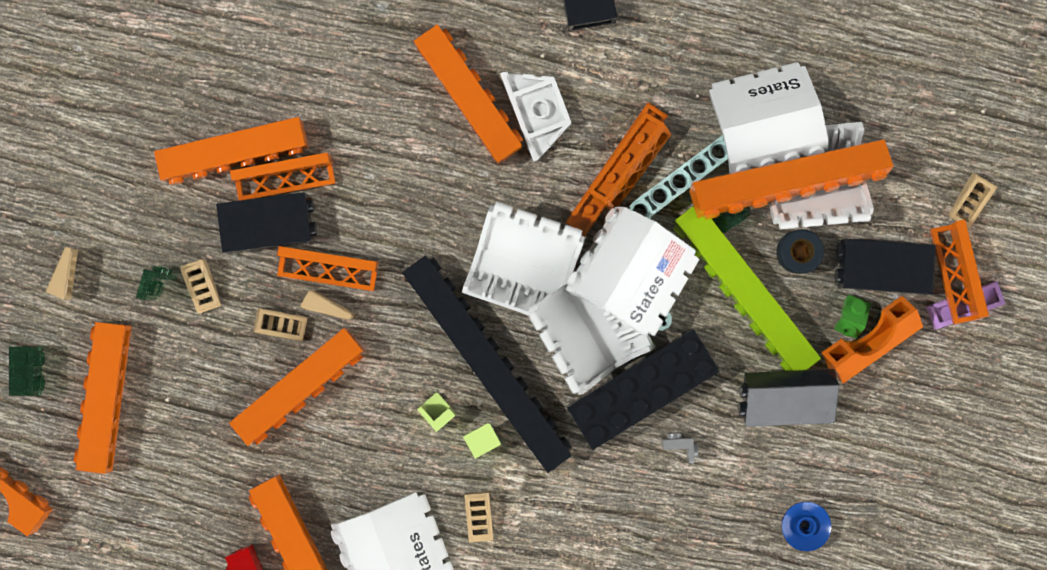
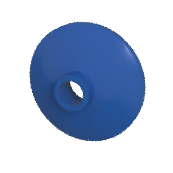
[781,501,831,552]

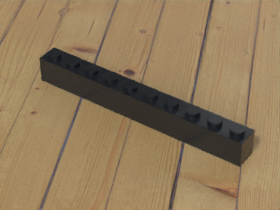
[402,255,572,473]

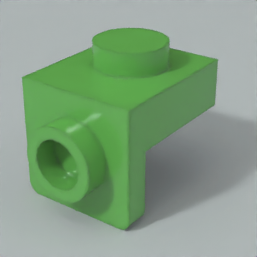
[834,295,871,338]

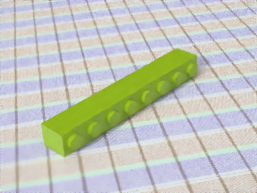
[672,206,821,371]

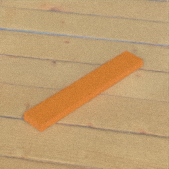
[565,102,668,237]

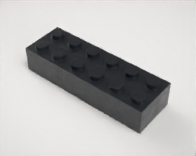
[566,329,720,450]

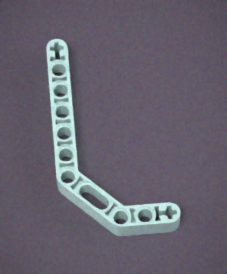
[629,135,728,331]

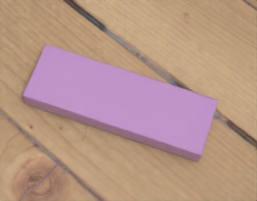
[926,281,1006,329]

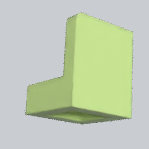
[417,393,456,432]
[463,423,502,459]

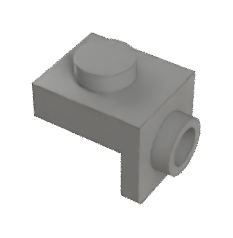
[661,433,698,463]

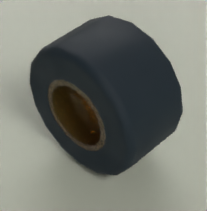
[776,229,824,274]

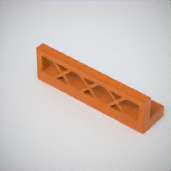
[587,112,672,210]
[230,153,336,201]
[930,219,989,325]
[277,246,379,291]

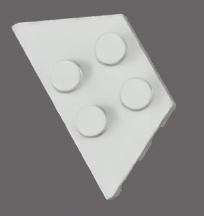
[500,72,571,162]

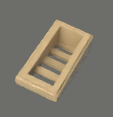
[948,173,997,229]
[46,247,78,300]
[180,259,222,314]
[300,290,355,319]
[253,308,308,341]
[464,491,494,542]

